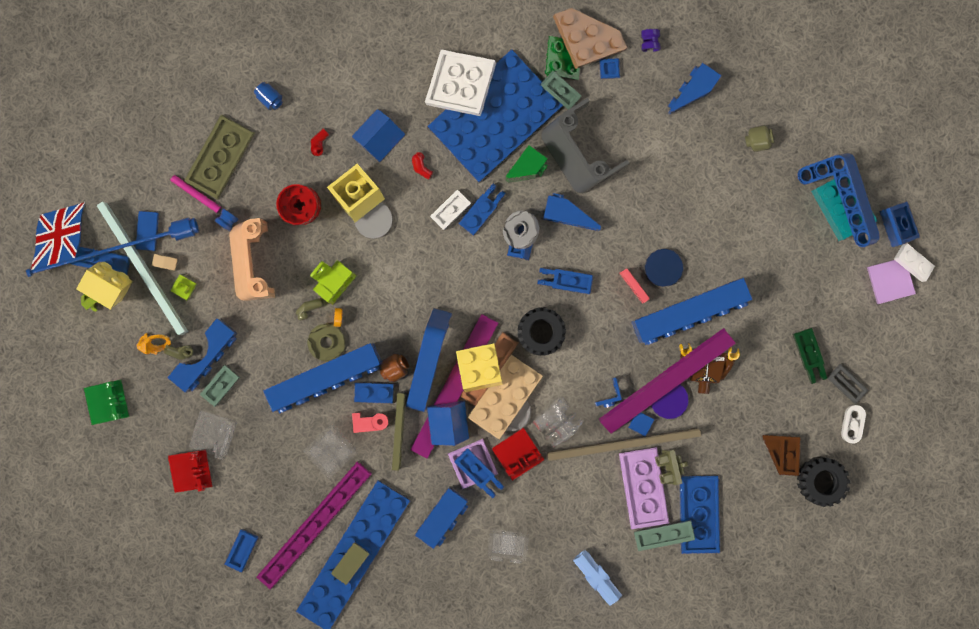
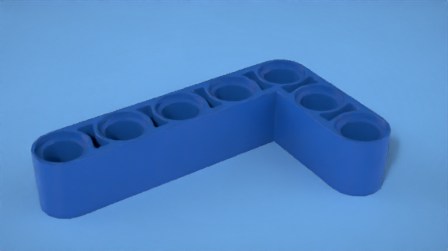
[798,153,880,247]
[406,308,452,412]

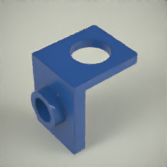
[594,377,622,408]

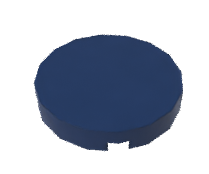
[645,249,683,287]

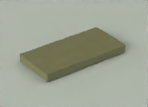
[184,115,255,200]

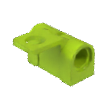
[310,260,357,305]

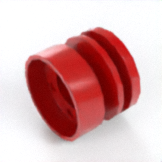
[276,184,321,225]

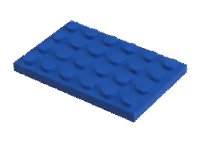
[428,49,563,182]

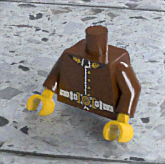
[679,343,740,394]

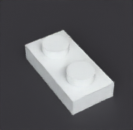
[430,190,471,230]
[894,243,935,282]

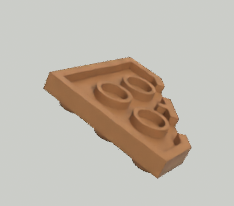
[553,8,627,69]

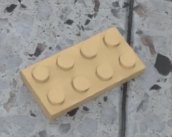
[468,355,543,440]

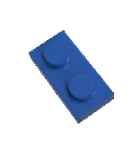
[354,383,394,403]

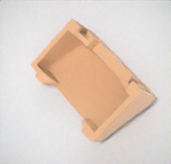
[229,218,275,301]

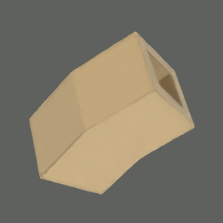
[152,254,178,271]

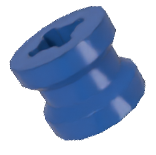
[215,208,239,231]

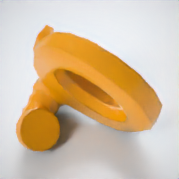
[137,333,171,355]

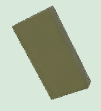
[331,542,370,585]

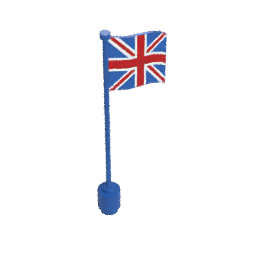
[26,202,199,277]

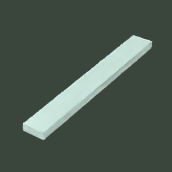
[97,202,188,335]

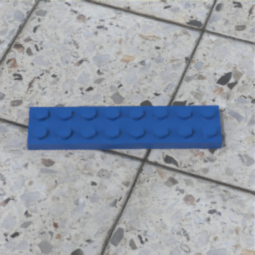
[296,480,410,629]

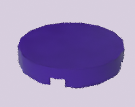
[651,384,688,419]

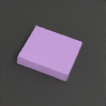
[867,260,916,304]
[448,439,498,489]

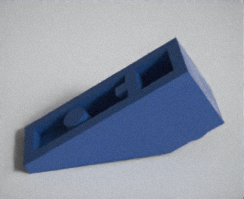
[543,193,601,231]

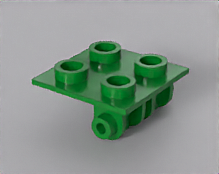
[545,36,580,80]
[84,380,129,425]

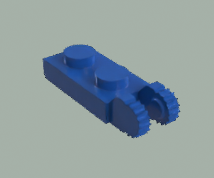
[459,183,506,236]
[537,268,593,295]
[454,448,504,498]

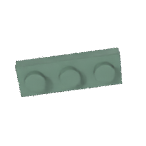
[634,520,695,551]

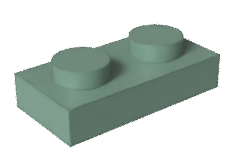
[540,70,581,110]
[200,365,240,407]

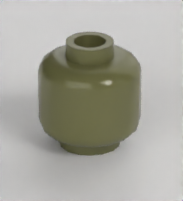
[745,125,774,152]

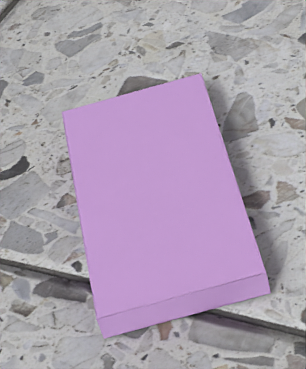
[619,447,669,529]

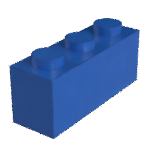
[415,487,468,549]

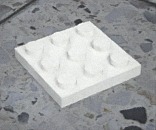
[425,50,496,116]

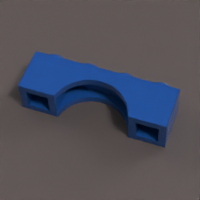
[167,318,237,392]

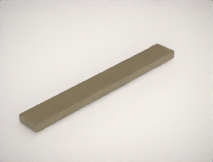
[547,428,701,461]

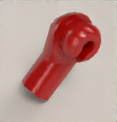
[310,128,329,156]
[412,152,433,180]

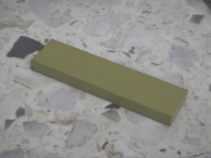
[392,393,406,471]

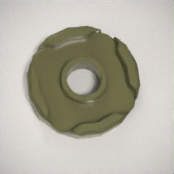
[307,323,346,362]

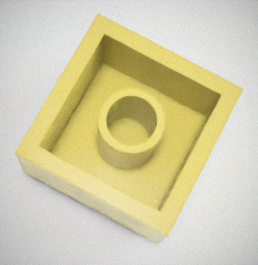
[327,164,385,222]
[76,261,133,309]
[456,344,503,392]

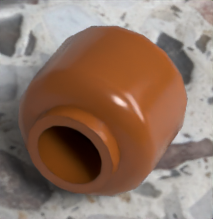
[380,354,409,382]

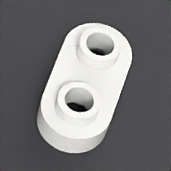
[841,405,866,443]

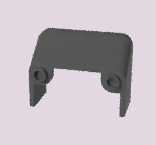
[541,98,629,193]

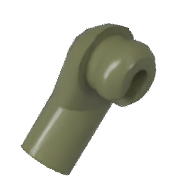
[296,298,322,321]
[163,345,194,360]

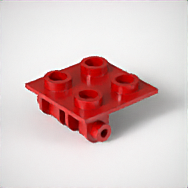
[492,428,544,481]
[168,450,213,493]

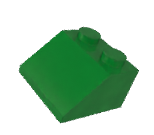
[505,145,548,183]

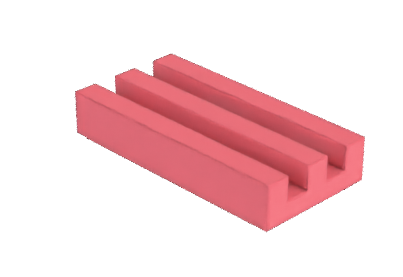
[619,269,649,304]

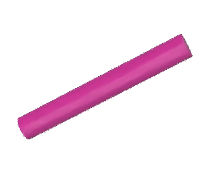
[170,175,222,213]

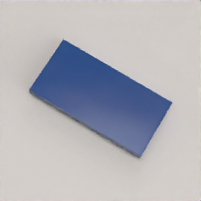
[680,475,720,554]

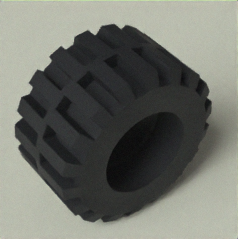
[518,307,566,356]
[797,456,851,507]

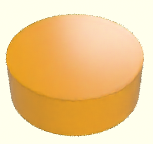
[334,308,343,327]

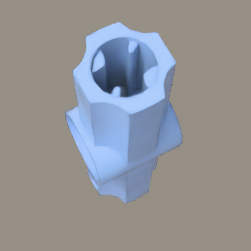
[573,550,622,606]

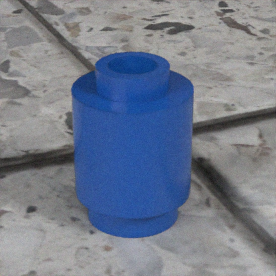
[254,82,282,110]

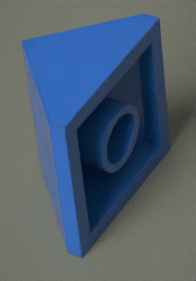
[352,109,405,162]
[879,202,920,247]
[427,401,469,446]

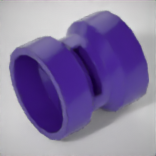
[641,29,661,52]

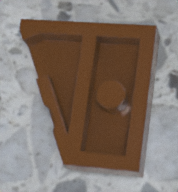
[763,435,800,476]

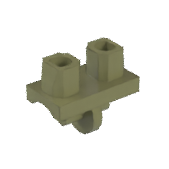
[655,449,688,485]

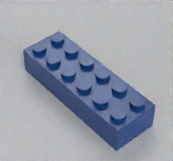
[631,278,752,345]
[263,343,382,414]

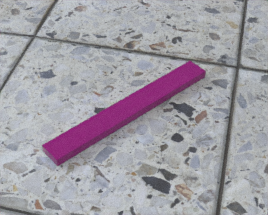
[411,314,498,459]
[599,328,736,434]
[256,461,372,590]

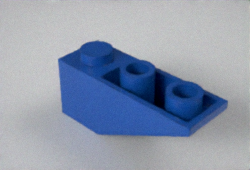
[668,63,721,114]

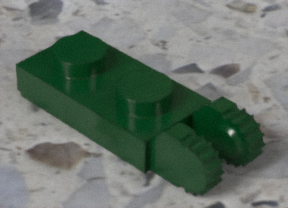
[792,328,827,384]

